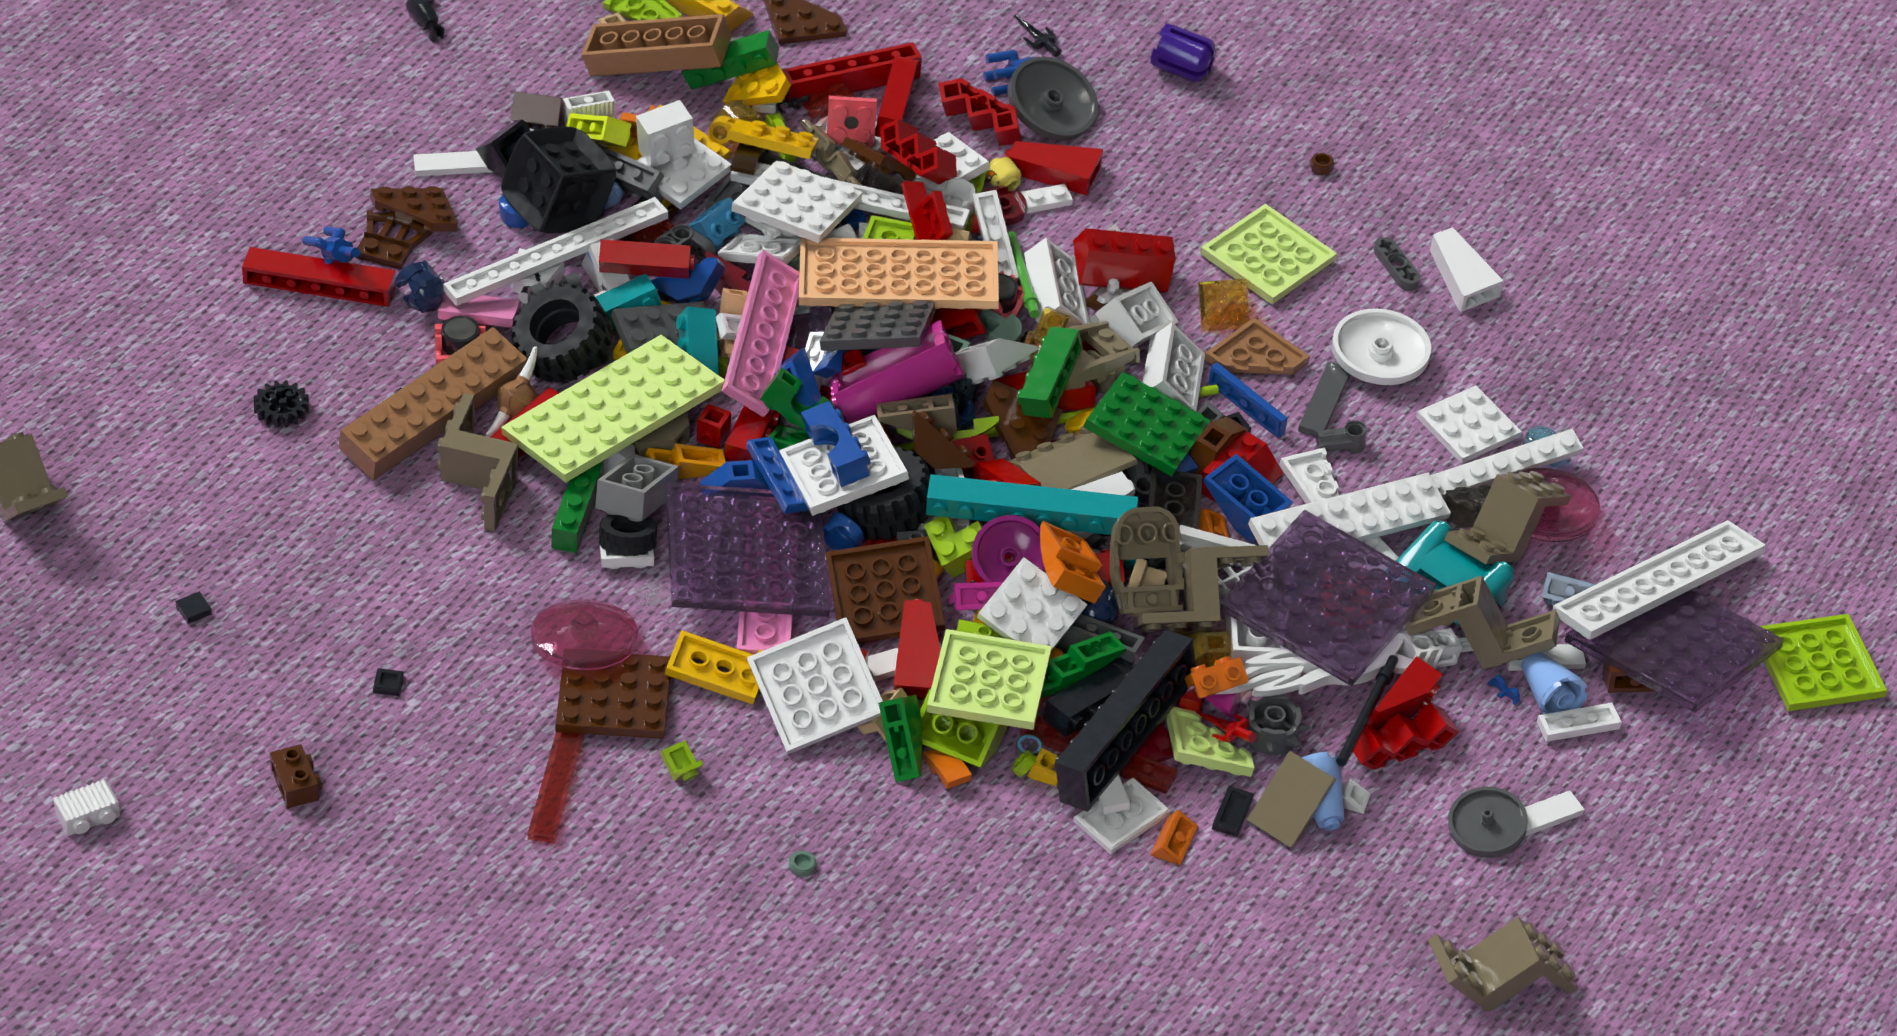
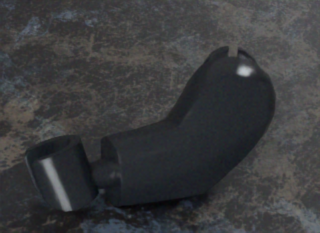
[406,0,445,42]

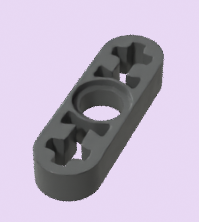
[1374,237,1420,291]

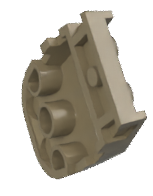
[1031,321,1140,390]
[1109,507,1185,614]

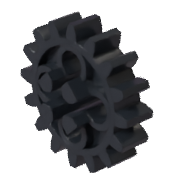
[253,380,309,428]

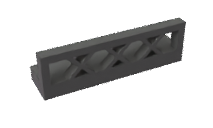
[596,143,664,203]

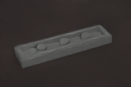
[1298,361,1351,436]

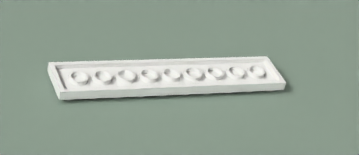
[1552,520,1766,640]

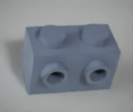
[1541,572,1596,605]

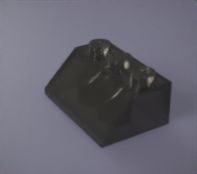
[1148,467,1202,530]

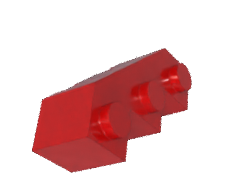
[938,78,1023,146]
[880,119,957,184]
[1353,702,1460,770]

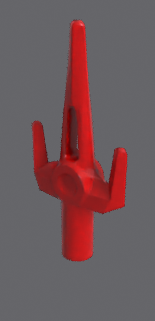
[1199,712,1256,743]

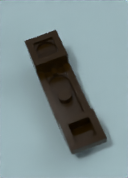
[730,143,770,175]

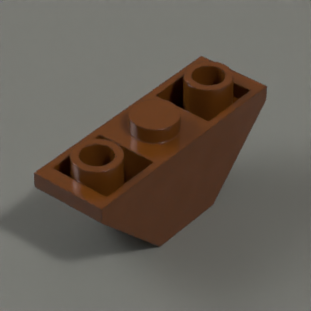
[911,410,974,470]
[1190,417,1248,483]

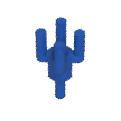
[983,50,1060,96]
[302,226,360,264]

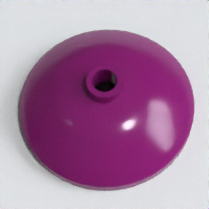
[972,515,1046,582]

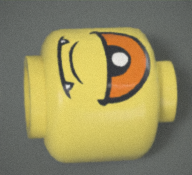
[986,157,1021,191]

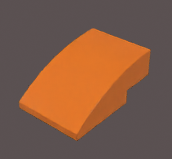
[1040,521,1106,604]

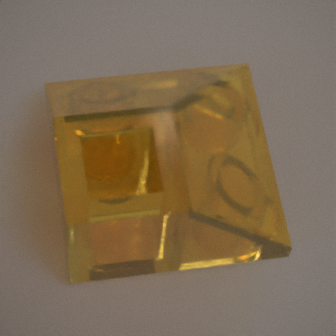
[1198,279,1249,331]
[1172,629,1231,668]

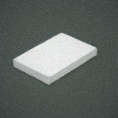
[718,233,801,264]
[1073,778,1170,855]

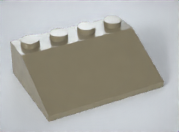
[1008,426,1138,489]

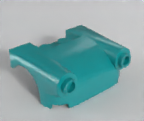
[1384,520,1515,635]

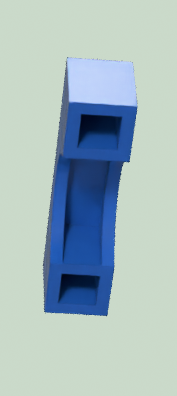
[801,401,871,487]

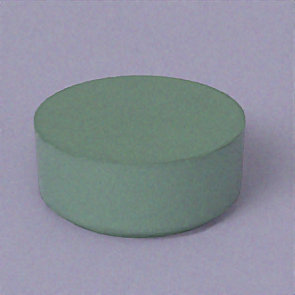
[789,851,817,877]

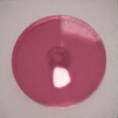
[1514,468,1600,542]
[531,599,638,670]

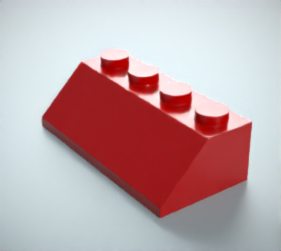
[1073,228,1176,293]

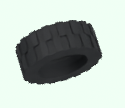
[599,515,657,556]

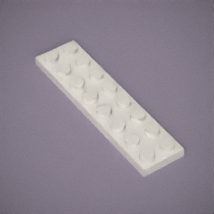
[1248,472,1451,565]

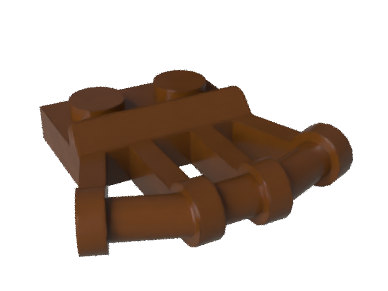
[842,137,916,181]
[356,210,433,269]

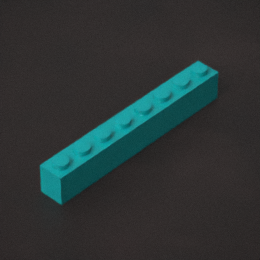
[926,474,1138,535]

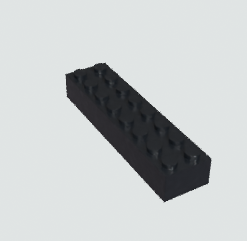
[1054,629,1196,812]

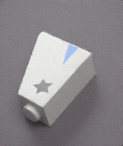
[581,238,630,292]

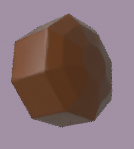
[1310,153,1334,175]

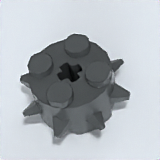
[1236,695,1310,755]

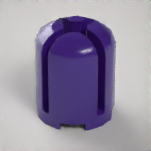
[1150,23,1216,82]

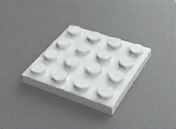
[731,160,863,243]
[779,415,909,516]
[747,617,883,754]

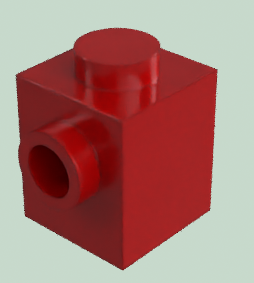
[696,404,731,449]

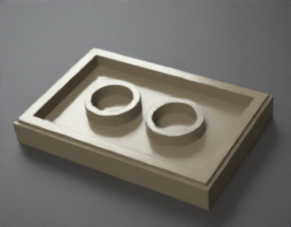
[1247,750,1336,849]

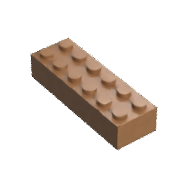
[581,14,732,76]

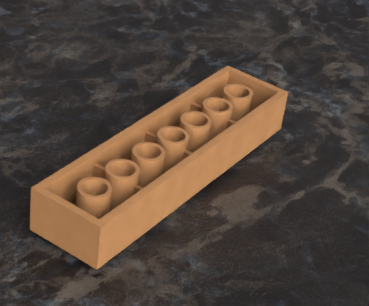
[339,327,527,481]

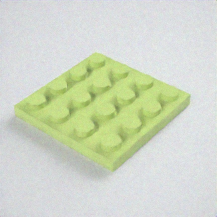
[1200,204,1337,304]
[927,629,1052,730]

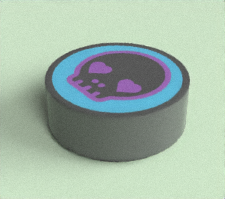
[1015,734,1043,756]

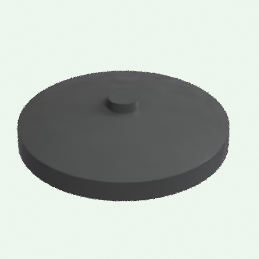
[1008,57,1098,141]

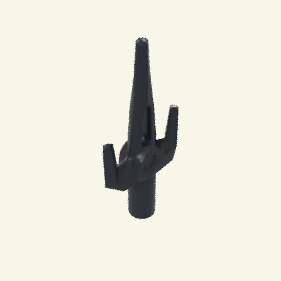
[1014,14,1062,57]

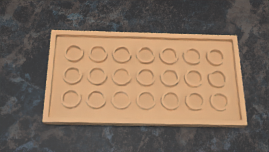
[799,238,999,310]

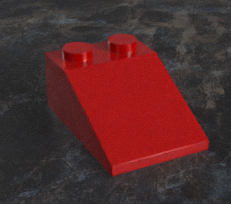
[1367,656,1443,730]

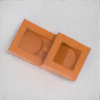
[922,749,972,789]

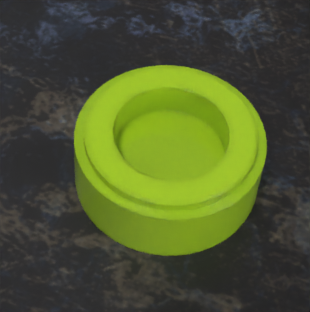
[1011,750,1037,777]

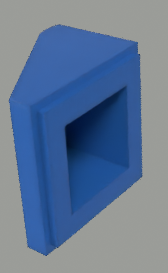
[813,350,843,379]

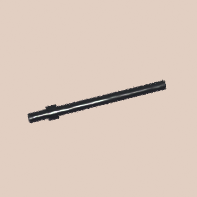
[1336,655,1399,767]

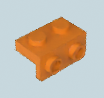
[1185,656,1249,699]

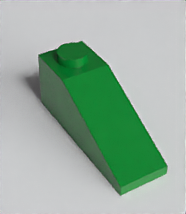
[878,695,922,782]

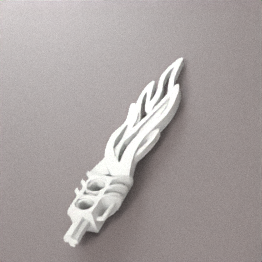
[1195,628,1473,697]

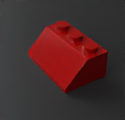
[1198,431,1283,504]

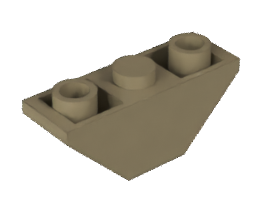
[633,411,690,457]

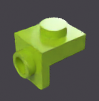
[659,740,704,782]

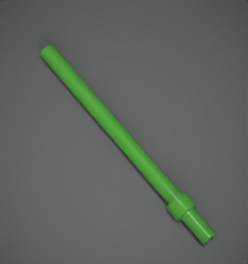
[1008,231,1040,318]

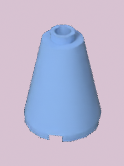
[1521,652,1588,714]
[1302,752,1344,831]

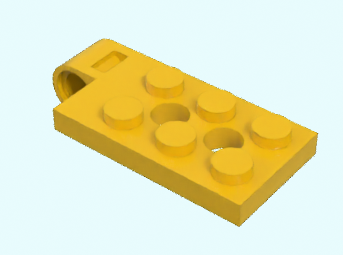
[708,116,819,159]
[664,630,763,705]

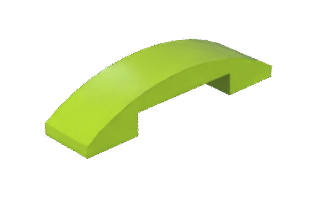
[897,416,999,441]

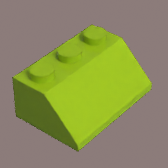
[920,689,1008,769]

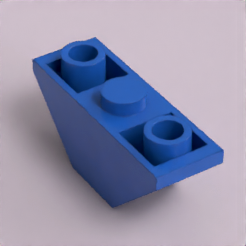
[650,257,726,303]
[774,348,821,406]
[700,460,774,503]

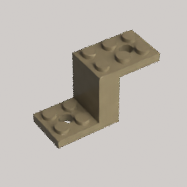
[437,393,518,532]
[0,432,68,522]
[1445,471,1572,564]
[1133,545,1269,633]
[1405,576,1560,670]
[1428,917,1578,1011]

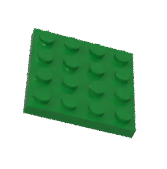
[1083,372,1211,477]

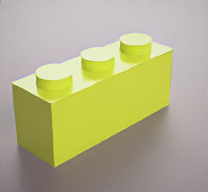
[566,113,632,147]

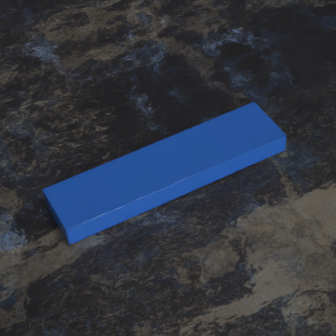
[1208,362,1288,438]
[746,437,808,514]

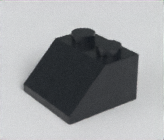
[476,119,530,178]

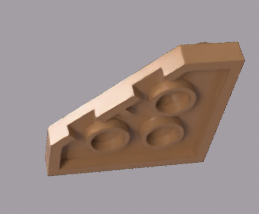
[1205,318,1310,375]

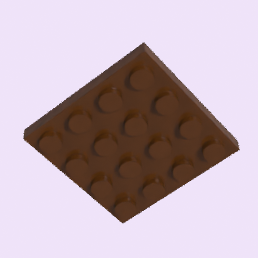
[825,536,946,644]
[555,650,671,739]

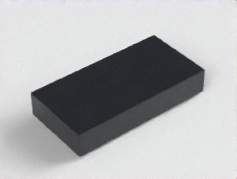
[1212,786,1254,837]

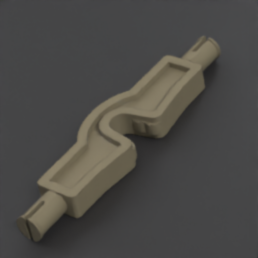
[801,118,862,186]

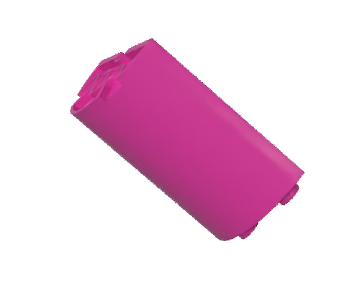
[829,320,965,424]

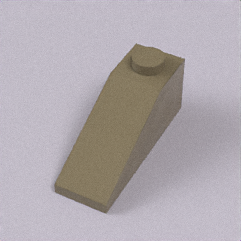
[876,394,957,434]

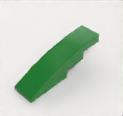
[1041,631,1127,699]

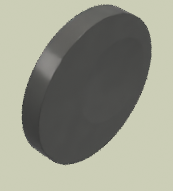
[1448,786,1528,858]

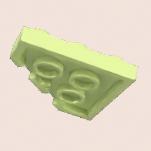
[1166,707,1255,777]

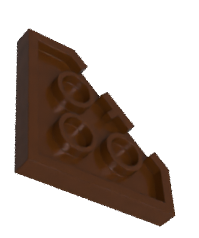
[763,0,847,45]
[370,186,457,232]
[983,380,1063,460]

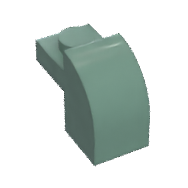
[980,309,1022,342]

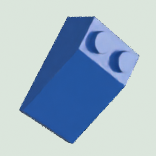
[1203,454,1293,544]

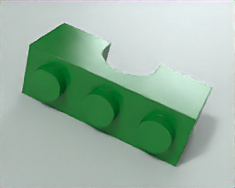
[760,367,843,435]

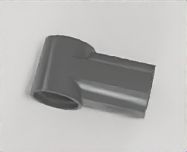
[1315,420,1367,453]
[1125,455,1155,503]

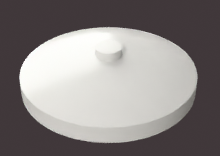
[1332,309,1431,385]

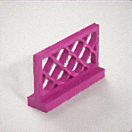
[948,582,1003,611]

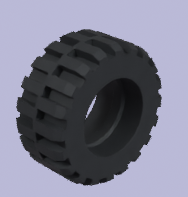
[511,284,613,383]
[837,447,930,541]

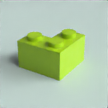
[924,517,983,578]

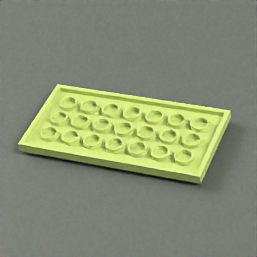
[501,335,725,483]

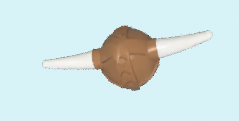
[485,346,539,437]

